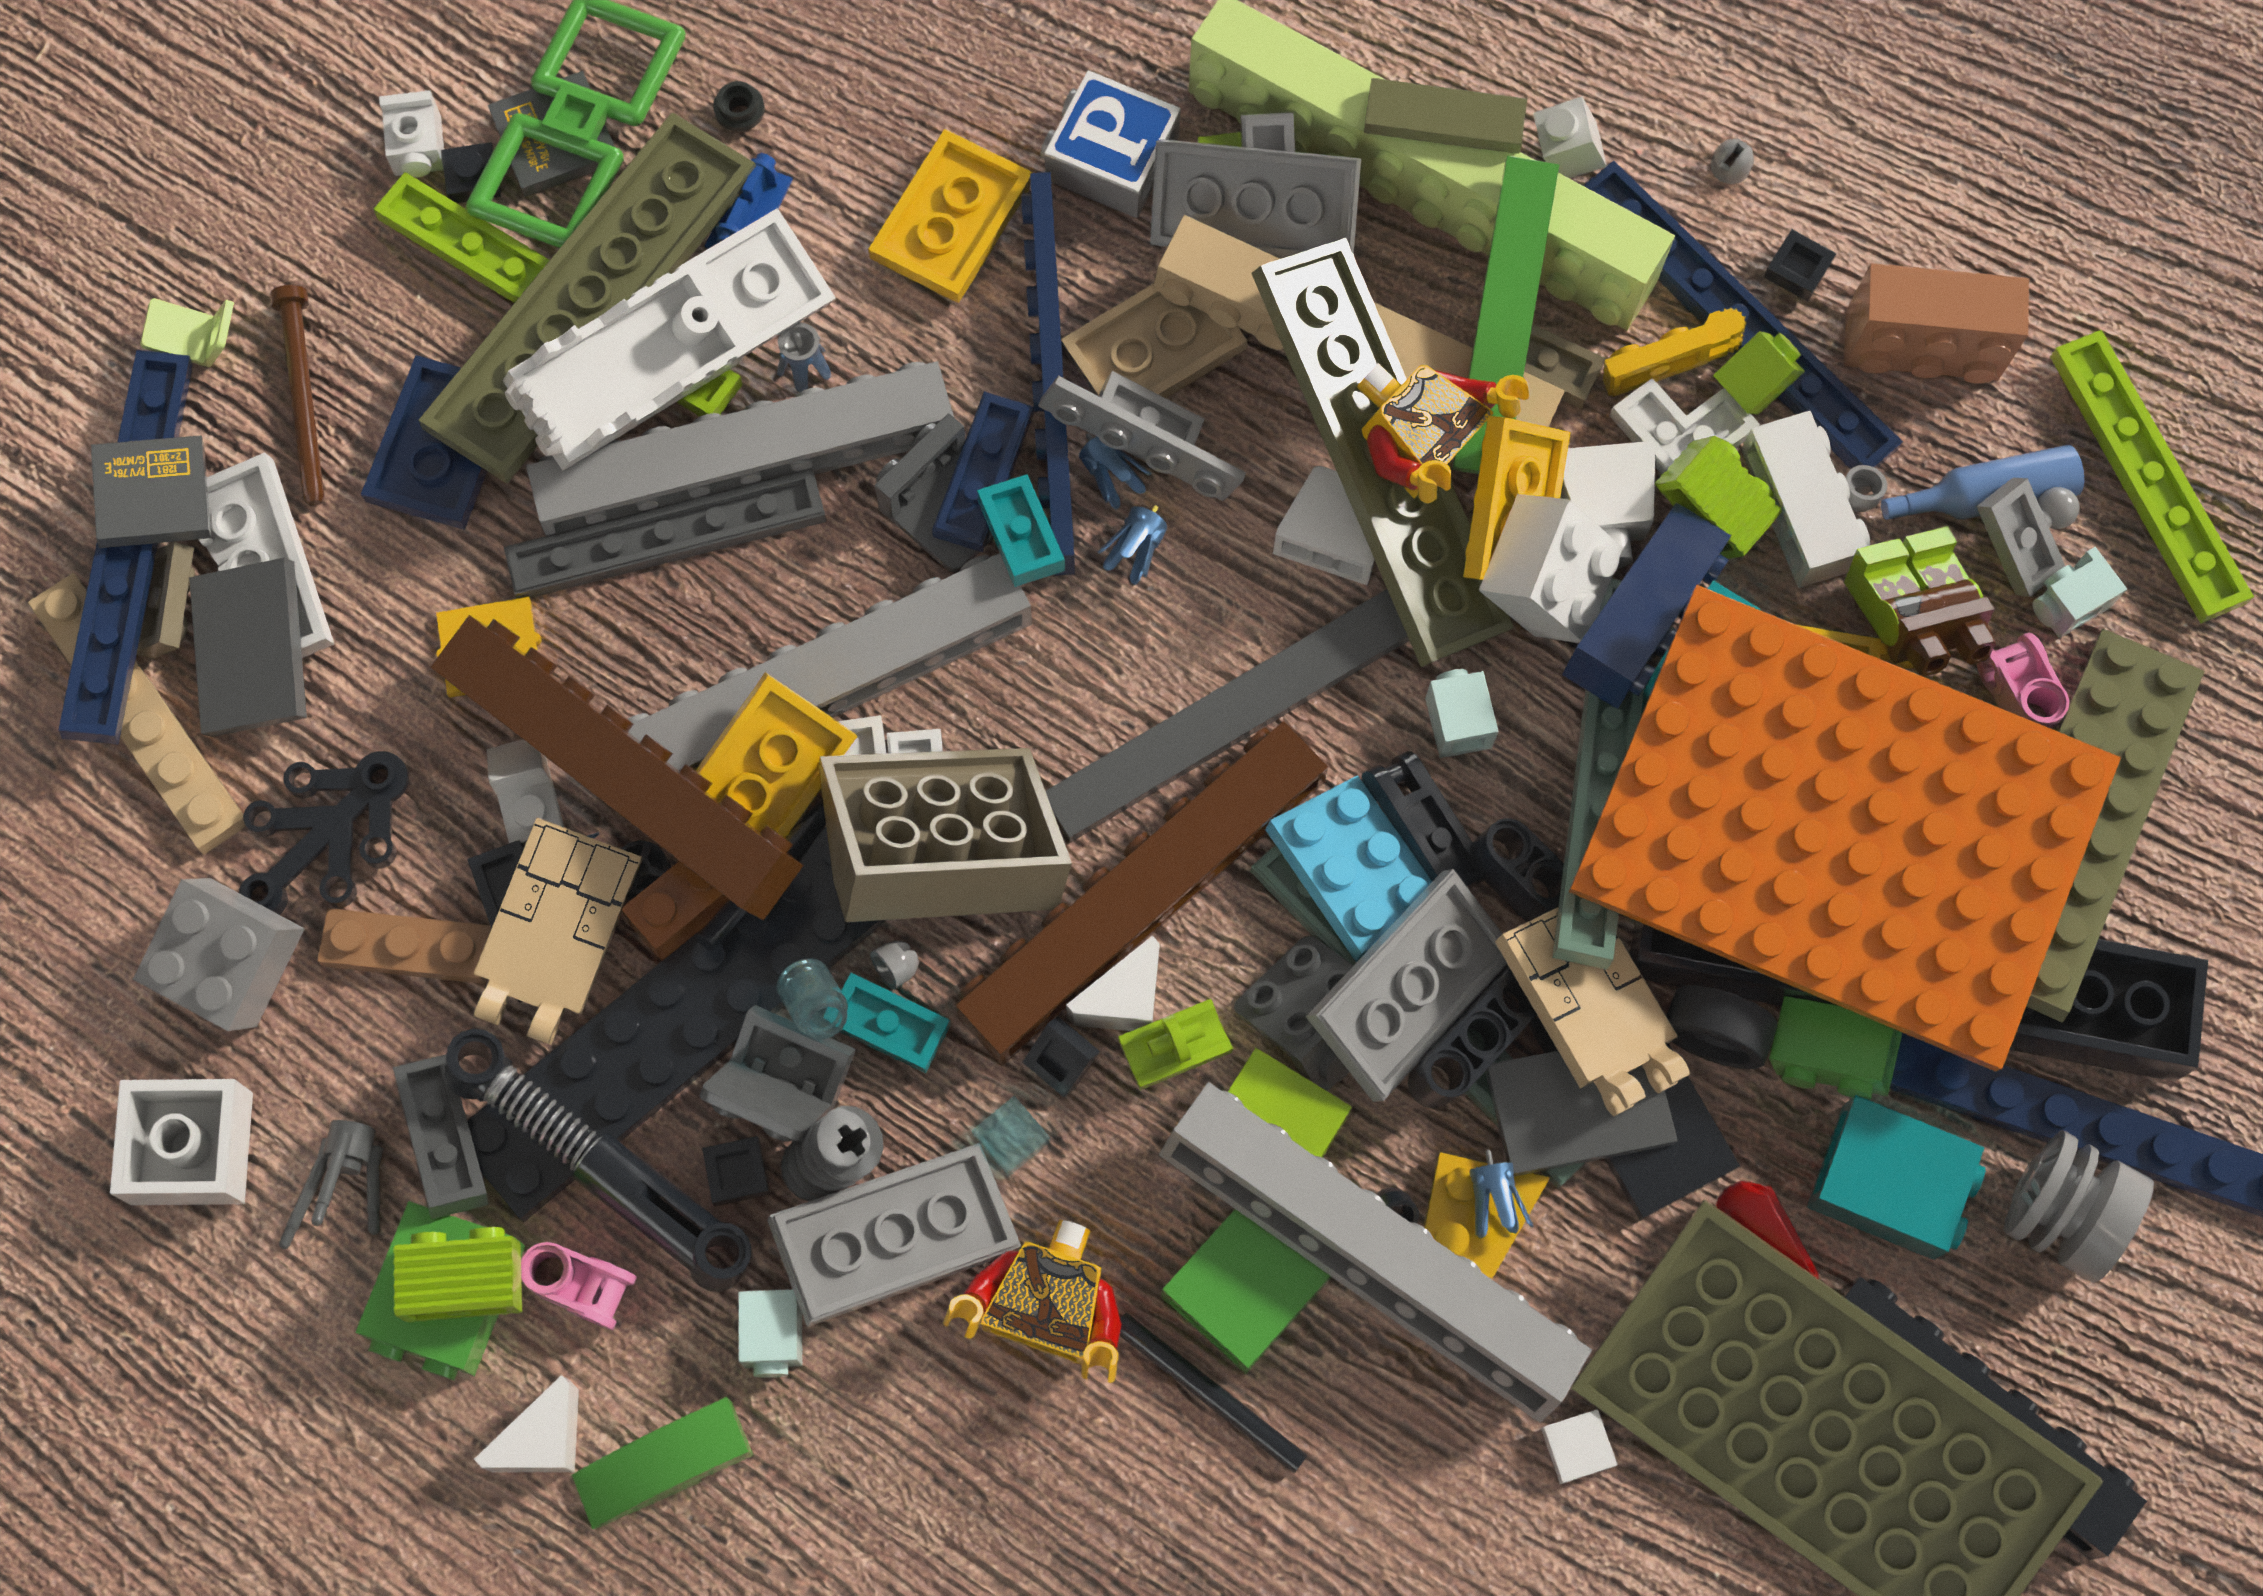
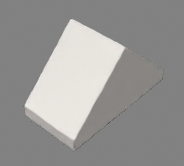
[1066,935,1160,1031]
[474,1375,579,1472]

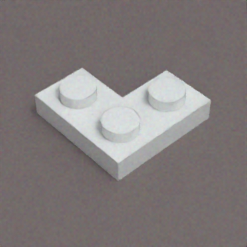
[1609,378,1760,474]

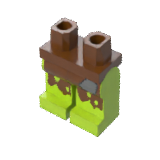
[1844,526,1996,677]

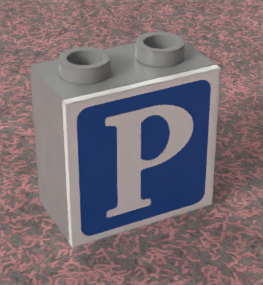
[1040,70,1181,219]

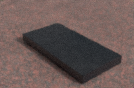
[1529,1018,1740,1221]

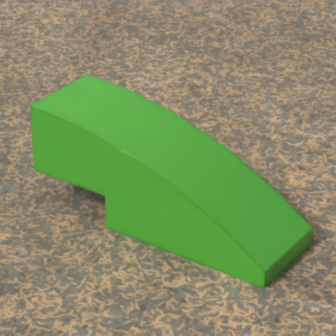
[572,1397,754,1530]

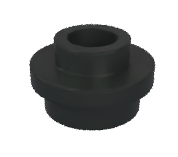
[713,81,765,132]

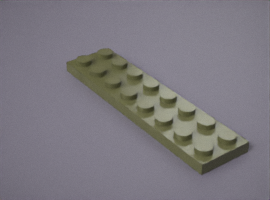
[418,112,756,484]
[1251,238,1514,667]
[2026,628,2205,1022]

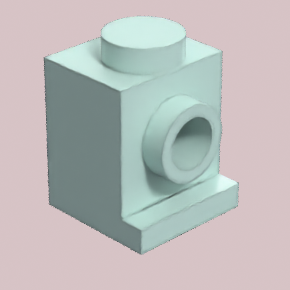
[2033,546,2127,639]

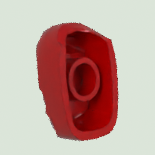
[1715,1180,1819,1279]

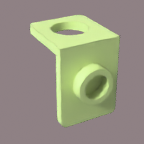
[140,299,234,368]

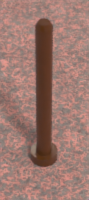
[270,285,325,506]

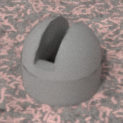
[1711,138,1754,184]
[1845,465,1887,512]
[870,940,919,990]

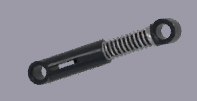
[444,1029,752,1292]

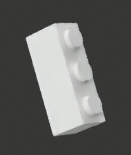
[1741,411,1870,588]

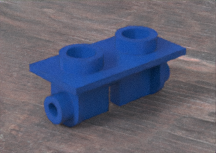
[705,153,793,249]

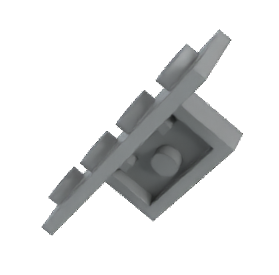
[1038,371,1246,501]

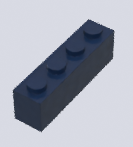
[1562,502,1731,709]

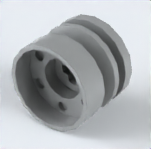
[2003,1130,2154,1283]

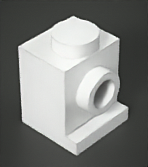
[379,90,444,177]

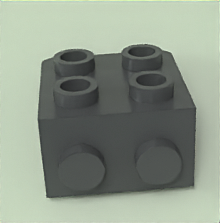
[875,413,994,573]
[1234,936,1354,1091]
[699,1005,856,1141]

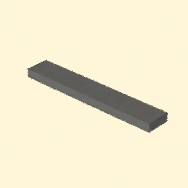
[504,468,827,598]

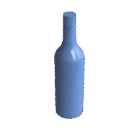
[1881,445,2084,520]

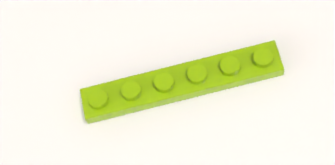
[2050,329,2254,624]

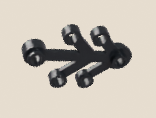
[238,751,409,915]

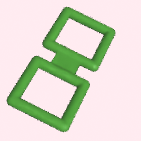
[466,0,686,248]

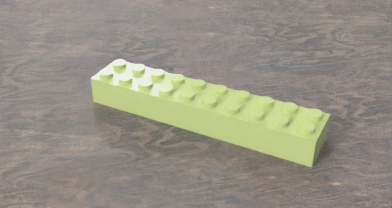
[1188,0,1675,331]

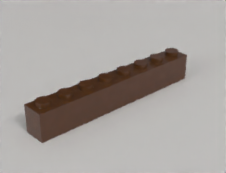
[430,615,804,920]
[956,721,1328,1066]

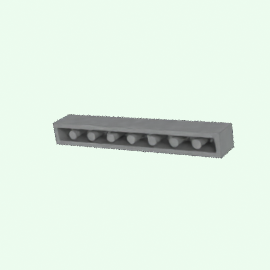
[526,361,954,536]
[628,553,1032,771]
[1159,1082,1592,1423]

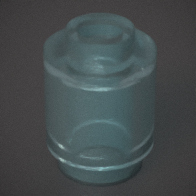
[777,959,848,1039]

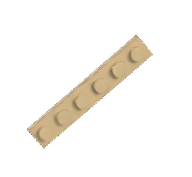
[28,572,246,855]

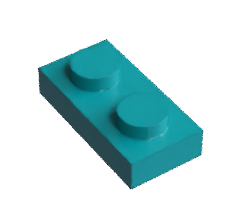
[977,474,1065,587]
[825,973,951,1074]

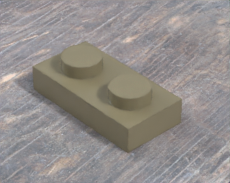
[1524,324,1606,409]
[136,541,195,659]

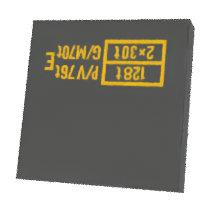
[488,71,615,197]
[91,435,211,548]

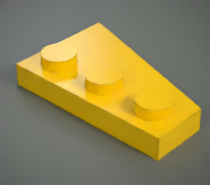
[1423,1152,1550,1279]

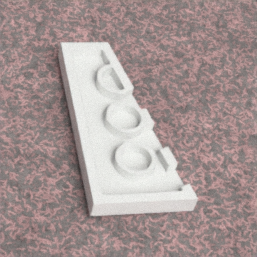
[199,452,334,658]

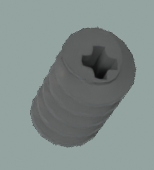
[781,1106,883,1201]

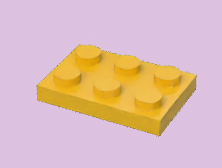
[868,129,1033,303]
[1463,416,1570,580]
[696,672,857,837]

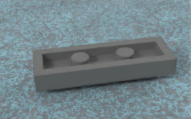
[393,1054,488,1219]

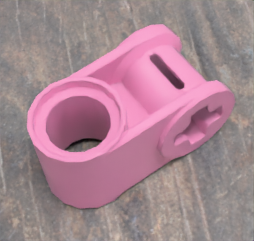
[1976,632,2069,730]
[521,1242,637,1330]

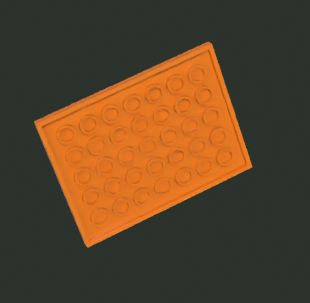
[1568,585,2121,1072]

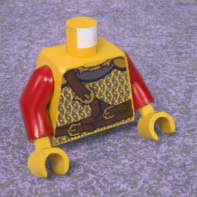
[1357,363,1529,503]
[943,1220,1122,1383]

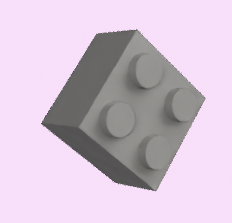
[133,878,305,1031]

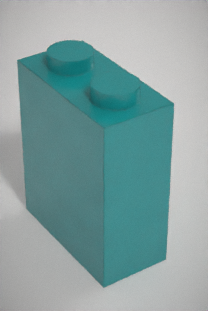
[1806,1095,1986,1260]

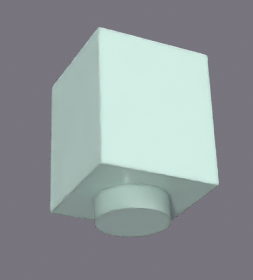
[1425,669,1499,758]
[739,1290,802,1378]

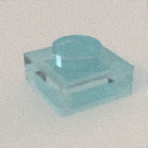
[971,1095,1051,1177]

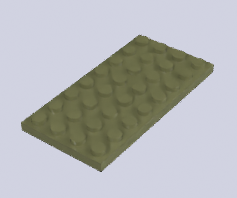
[1571,1199,2103,1596]

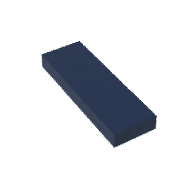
[932,392,1034,552]

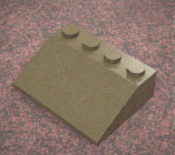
[818,748,1072,922]

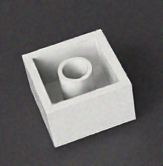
[1479,494,1623,643]
[110,1079,253,1205]

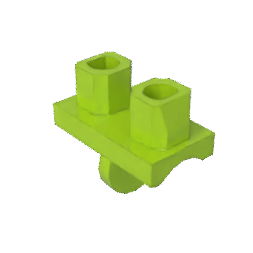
[1118,999,1233,1090]

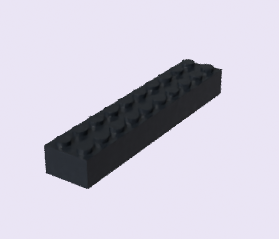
[1630,920,2208,1082]

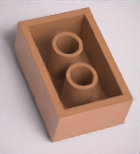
[1844,263,2029,383]

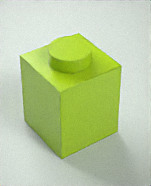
[1713,331,1805,415]

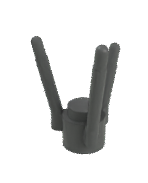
[279,1120,384,1249]

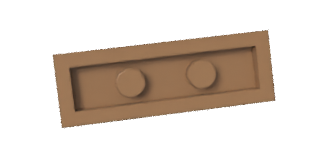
[317,908,491,984]

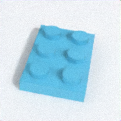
[1265,775,1432,962]

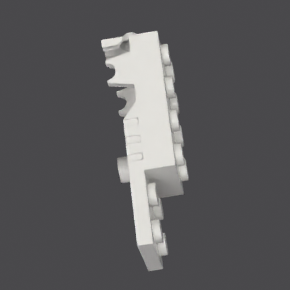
[502,208,836,471]

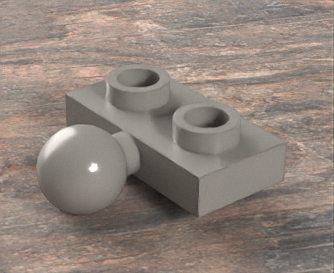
[1976,477,2080,597]

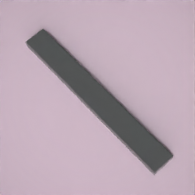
[1046,589,1410,842]

